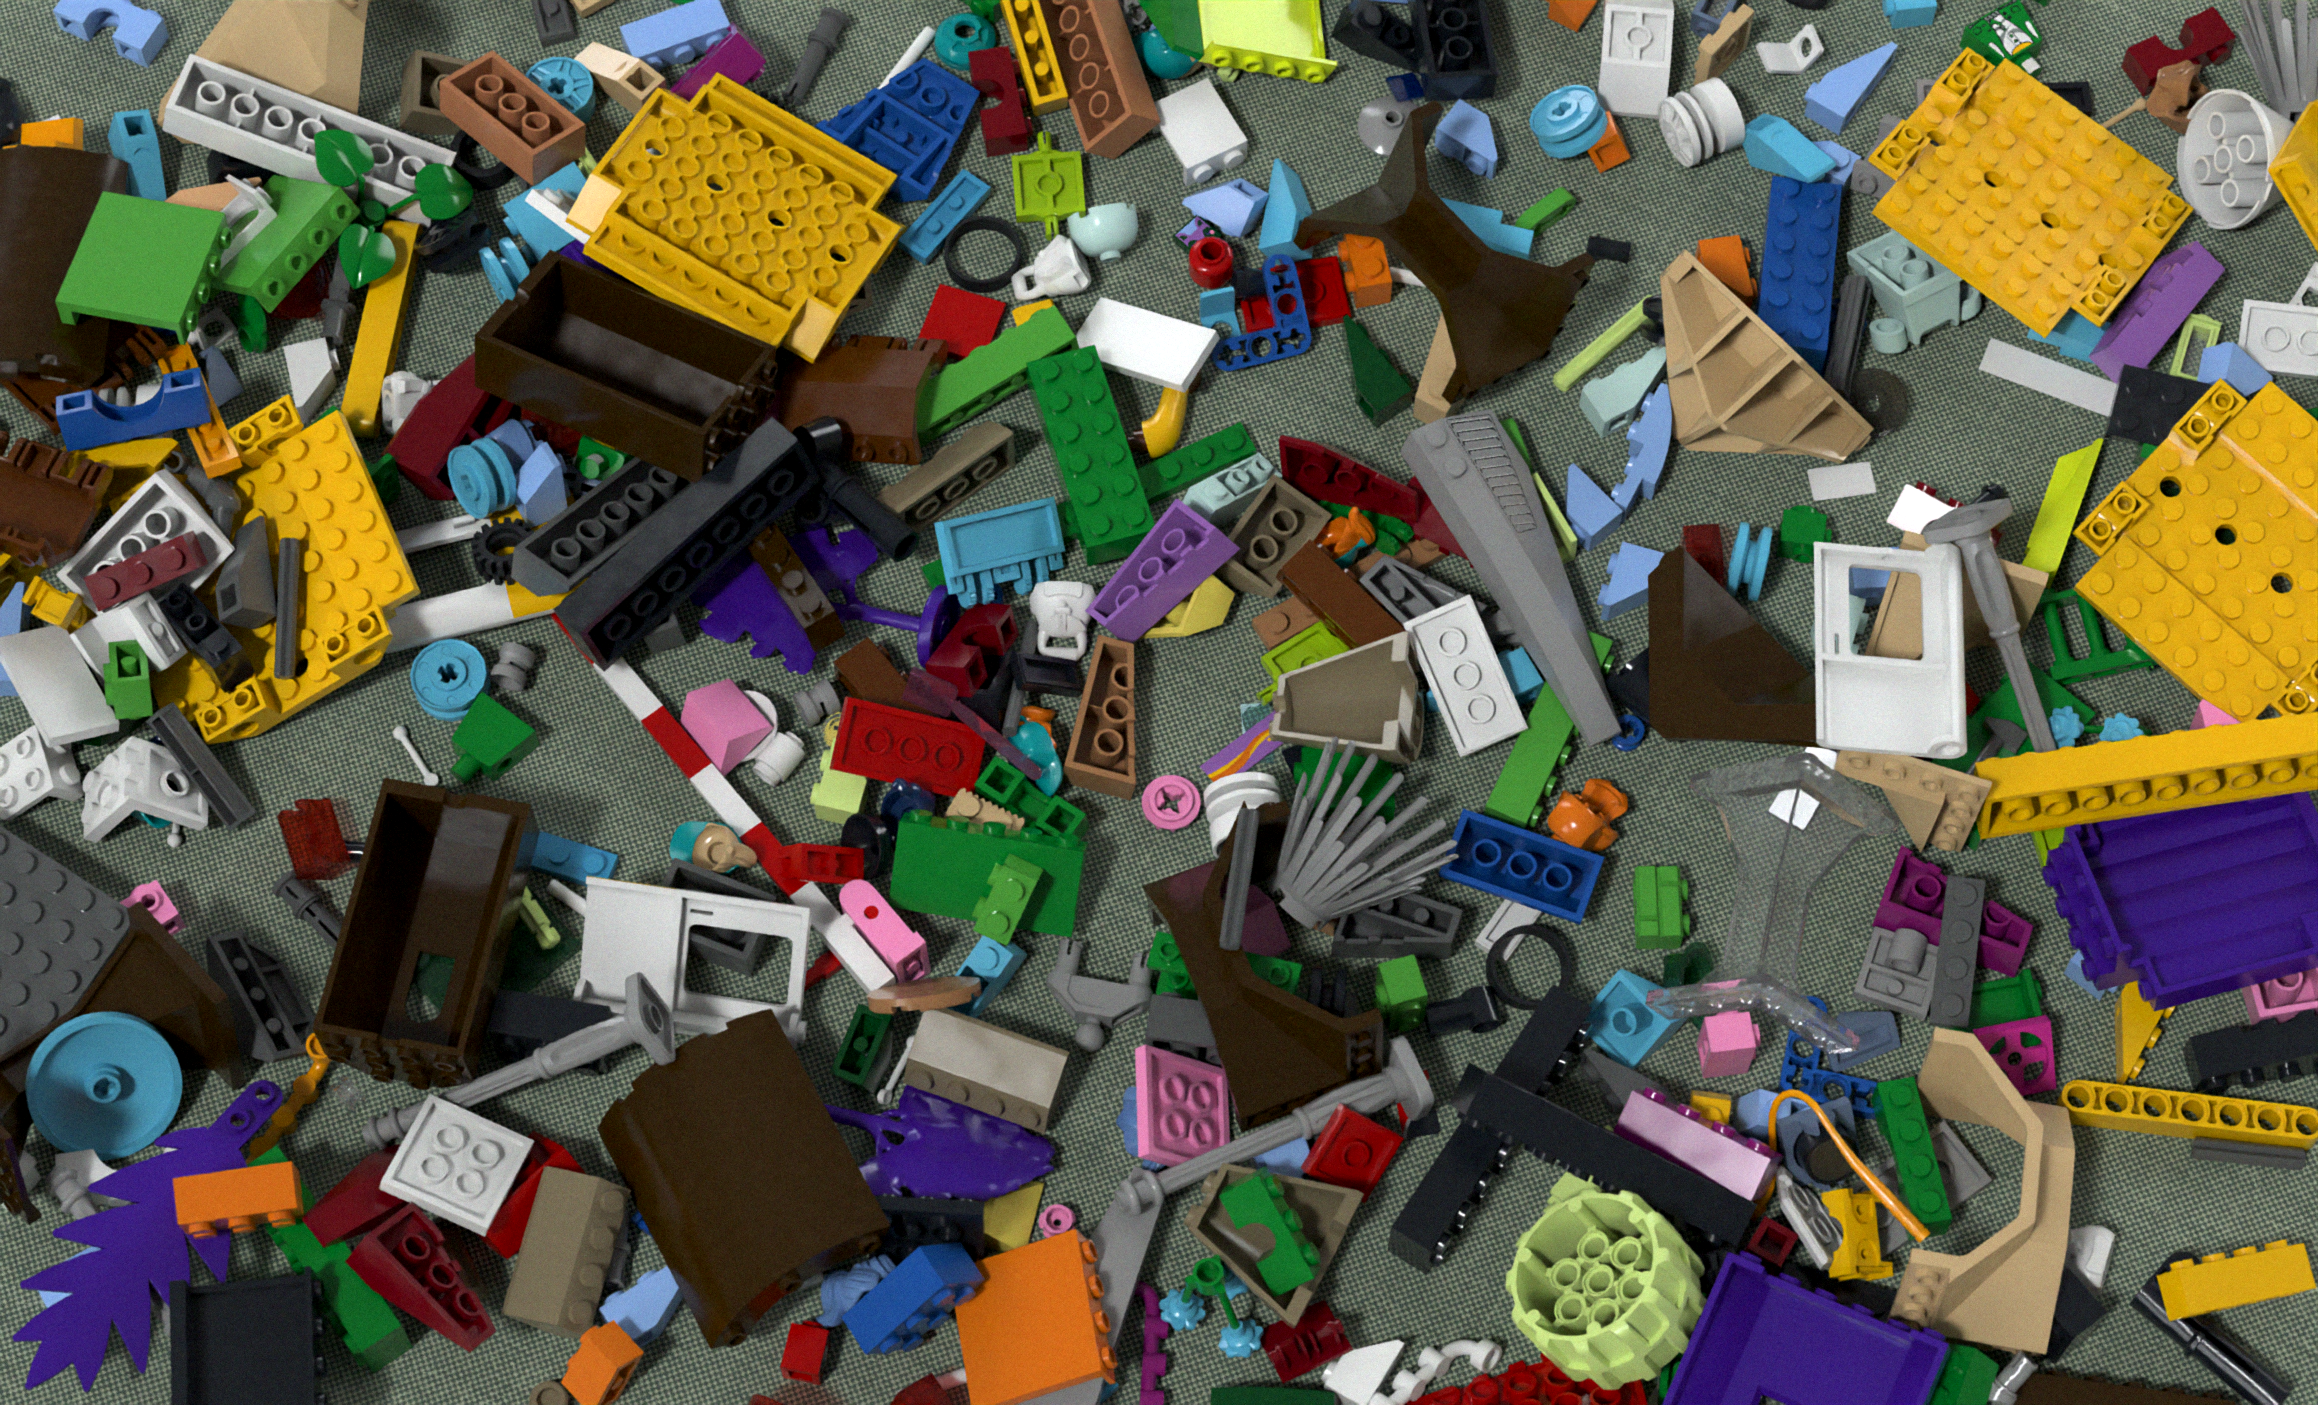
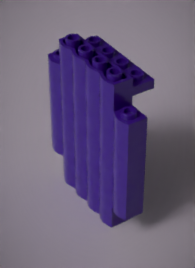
[2042,791,2318,1011]

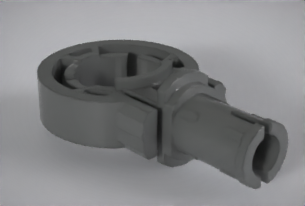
[320,253,356,346]

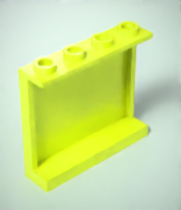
[1197,0,1338,83]

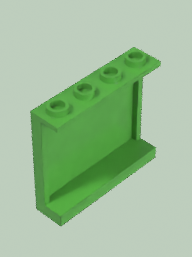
[208,175,361,313]
[55,191,233,345]

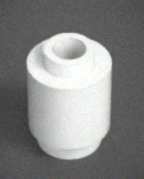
[752,731,806,787]

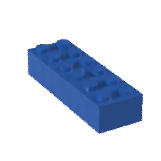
[1756,176,1842,376]

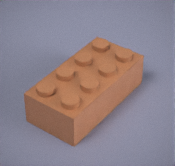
[439,50,586,186]

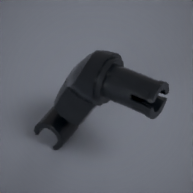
[0,77,27,149]

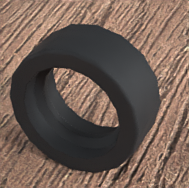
[450,129,514,190]

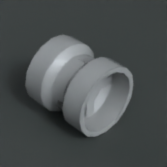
[489,642,536,692]
[792,678,842,727]

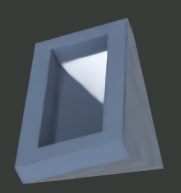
[194,346,244,407]
[1822,1011,1901,1073]

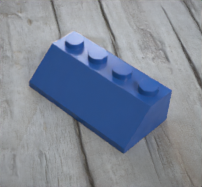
[1439,809,1604,925]

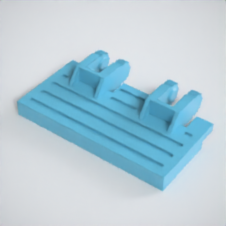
[934,497,1065,609]

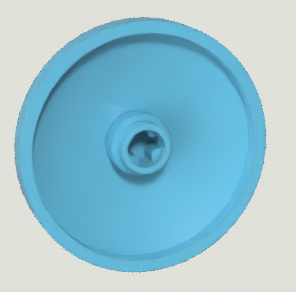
[25,1012,182,1160]

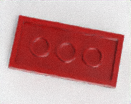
[830,697,988,798]

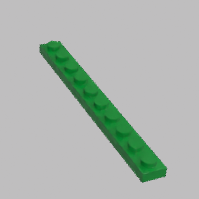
[921,422,1257,592]

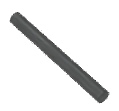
[1002,621,1039,737]

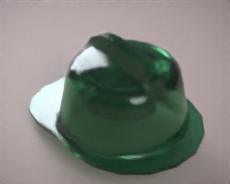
[1663,942,1722,1030]

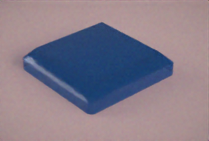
[1386,72,1424,102]

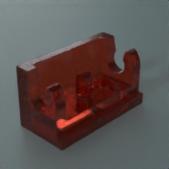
[277,798,350,880]

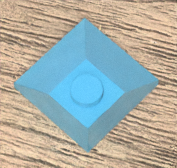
[1588,969,1690,1071]

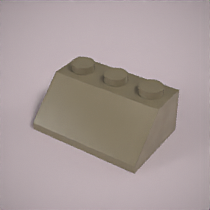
[1213,473,1332,599]

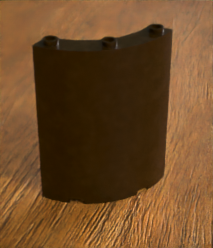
[0,144,128,389]
[597,1008,891,1350]

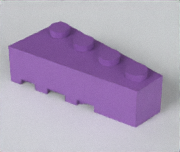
[2088,240,2225,385]
[1085,498,1240,644]

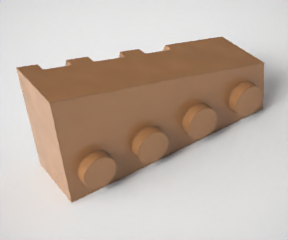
[1062,635,1136,801]

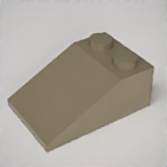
[399,49,473,135]

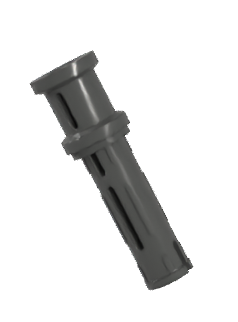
[782,7,850,106]
[272,870,342,950]

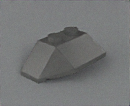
[206,930,315,1063]

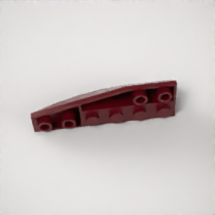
[381,351,514,500]

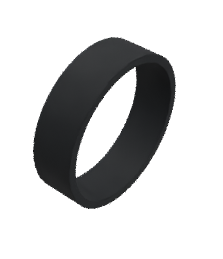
[944,216,1022,293]
[1486,925,1571,1010]

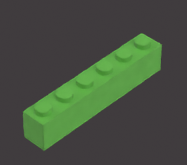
[916,305,1080,447]
[1484,630,1616,830]

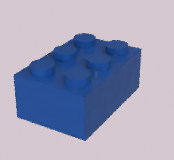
[841,1242,985,1355]

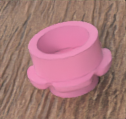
[1039,1204,1076,1238]

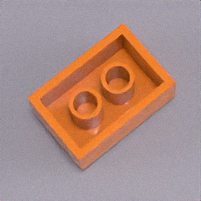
[173,1161,304,1239]

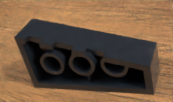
[2183,1009,2318,1094]

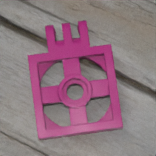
[1973,1015,2056,1096]

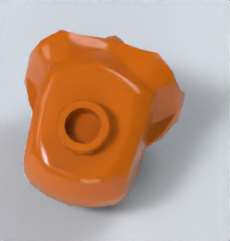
[1548,778,1628,852]

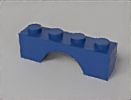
[56,367,211,452]

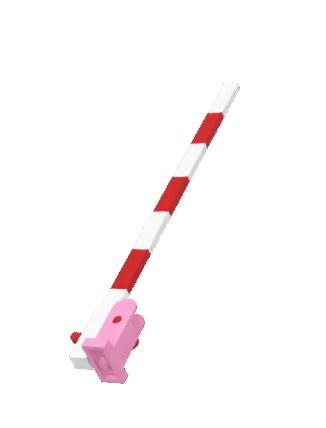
[548,613,931,994]

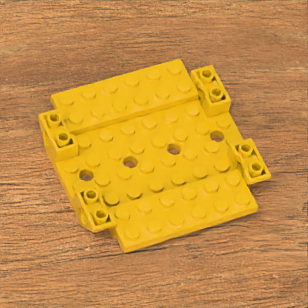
[1867,47,2194,338]
[565,72,907,364]
[2073,378,2318,723]
[108,394,421,745]

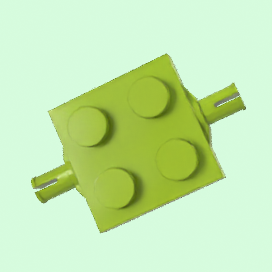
[1011,131,1086,241]
[1256,621,1350,706]

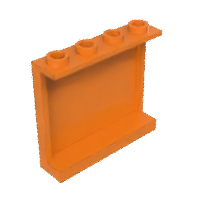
[955,1229,1117,1405]

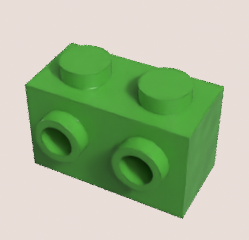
[103,640,153,720]
[972,853,1043,946]
[1373,954,1428,1032]

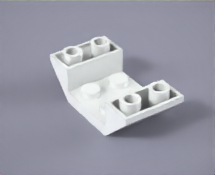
[1597,0,1674,119]

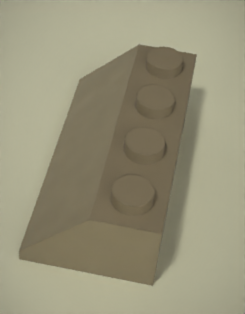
[876,420,1015,534]
[903,1008,1070,1134]
[501,1166,631,1338]

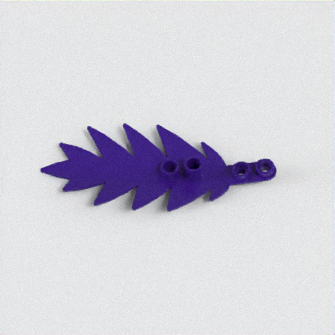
[13,1080,283,1392]

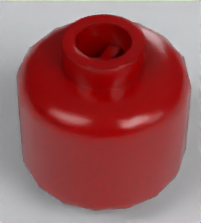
[1188,236,1234,289]

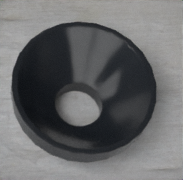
[841,813,896,881]

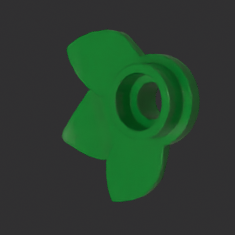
[228,294,269,353]

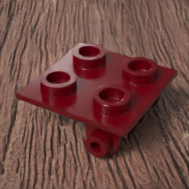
[1260,1300,1353,1383]

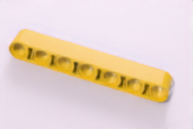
[341,219,423,439]
[2056,1080,2318,1151]

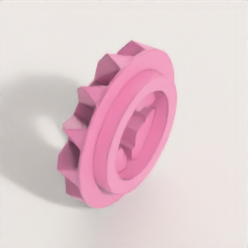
[1142,775,1200,833]

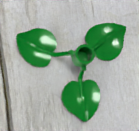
[314,129,473,289]

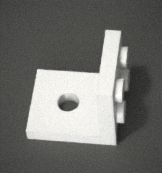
[81,736,208,843]

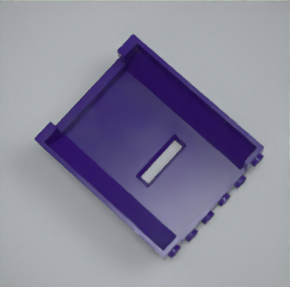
[1662,1251,1951,1405]

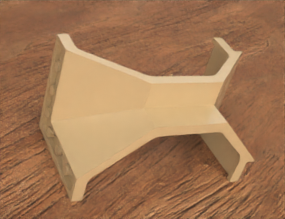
[1833,530,2049,853]
[1886,1027,2075,1357]

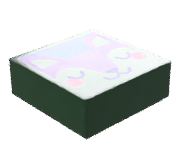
[1173,215,1222,255]

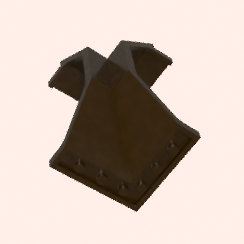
[1293,100,1596,405]
[1142,800,1383,1133]
[0,901,246,1225]

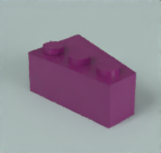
[669,21,767,102]

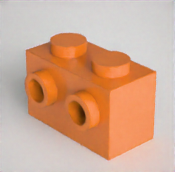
[1338,233,1392,308]
[561,1320,644,1405]

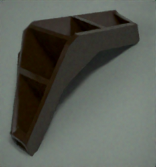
[1648,545,1838,751]

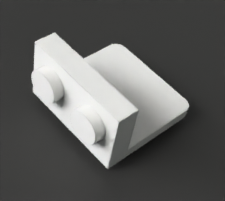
[0,724,85,821]

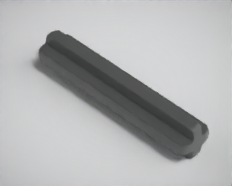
[2191,1137,2306,1170]

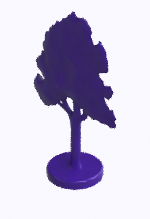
[689,528,961,675]
[823,1084,1055,1202]

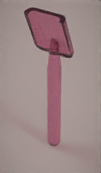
[901,666,1042,780]

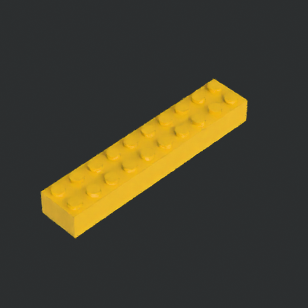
[1974,711,2318,840]

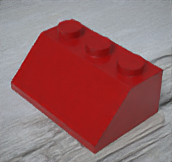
[473,1131,587,1260]

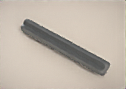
[274,538,300,680]
[1219,808,1259,951]

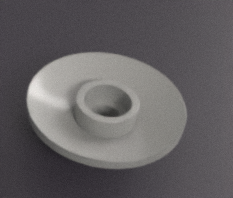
[1357,96,1418,157]

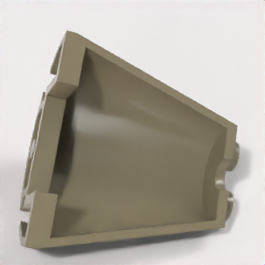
[1269,631,1424,765]
[1183,1163,1364,1329]

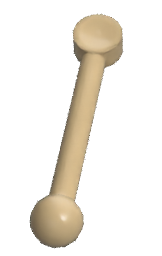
[2100,98,2147,129]

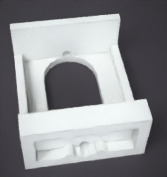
[220,174,278,268]

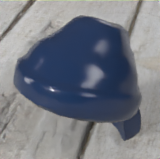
[881,777,936,843]

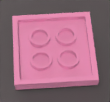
[1135,1044,1230,1174]

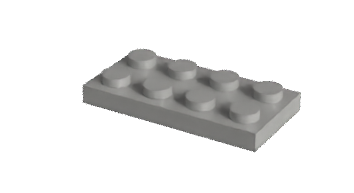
[1823,1121,1992,1261]

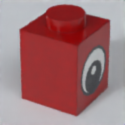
[780,1321,831,1386]

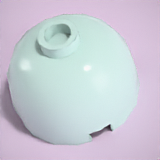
[1067,203,1138,263]

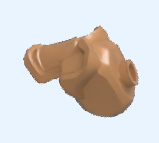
[2145,60,2210,134]

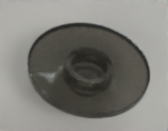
[1846,368,1908,439]

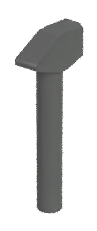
[1965,716,2028,776]

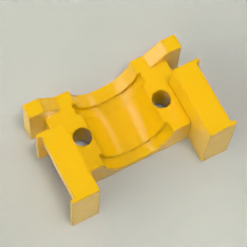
[21,575,97,635]
[1821,1188,1894,1281]

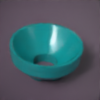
[934,12,997,71]

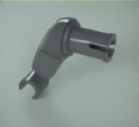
[164,451,241,540]

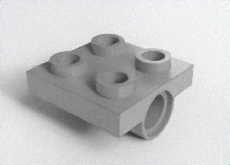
[1852,926,1938,1021]

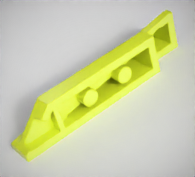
[2021,438,2104,589]

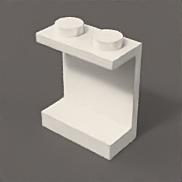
[1151,78,1248,187]
[69,590,188,689]

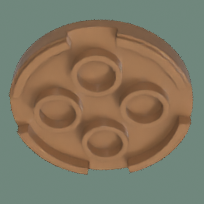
[867,976,982,1014]

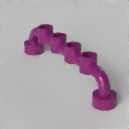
[1135,1281,1168,1405]

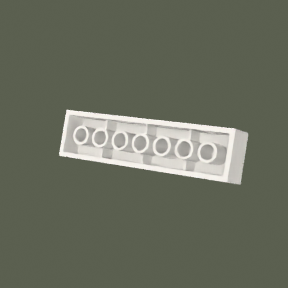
[162,54,456,228]

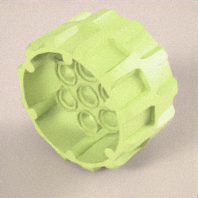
[1506,1188,1707,1390]

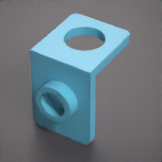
[1199,286,1242,348]

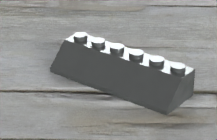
[511,457,696,597]

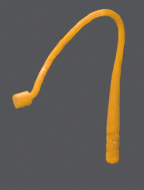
[1751,1089,1931,1243]

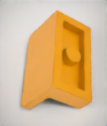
[3,117,83,150]

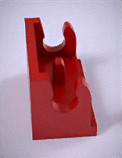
[779,843,864,885]

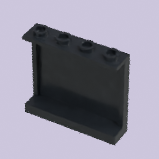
[169,1266,328,1405]

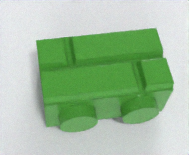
[1632,866,1690,949]

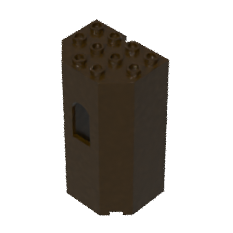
[475,250,778,483]
[313,778,540,1090]

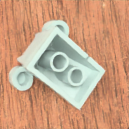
[1847,230,1982,354]

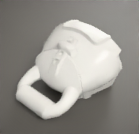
[1011,235,1092,301]
[381,371,441,435]
[1029,581,1097,662]
[2064,1224,2115,1295]

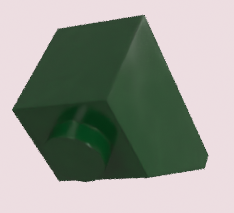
[830,1004,894,1096]

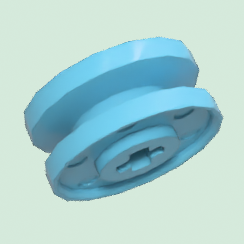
[525,57,596,124]
[1529,84,1608,158]
[478,236,530,304]
[447,438,517,519]
[1726,522,1773,602]
[410,639,491,722]

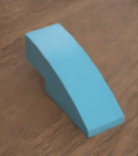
[1439,197,1534,260]
[2027,309,2111,364]

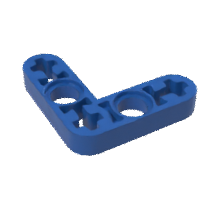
[1210,254,1311,371]
[1778,996,1877,1119]

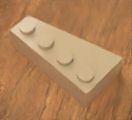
[1413,313,1465,424]

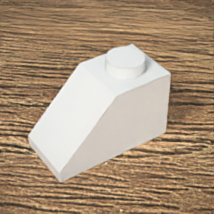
[283,337,341,424]
[1321,1339,1404,1405]

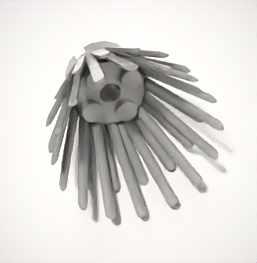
[2236,0,2318,124]
[1266,736,1459,930]

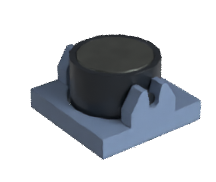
[1776,1096,1862,1191]

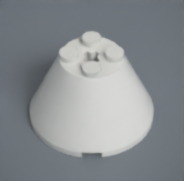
[2177,89,2295,230]

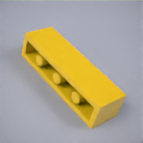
[999,0,1068,117]
[2157,1239,2316,1321]

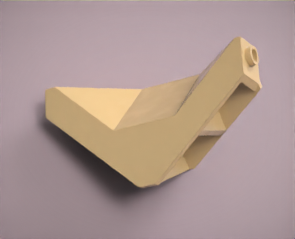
[157,0,372,144]
[1660,249,1874,464]

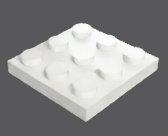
[379,1094,534,1236]

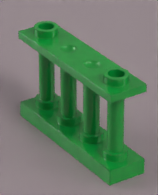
[2034,588,2158,687]
[1146,931,1308,1001]

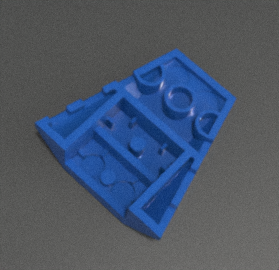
[815,57,980,203]

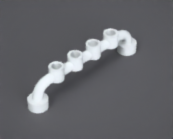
[1368,1338,1502,1405]

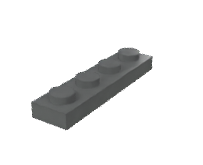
[1929,875,1986,1030]

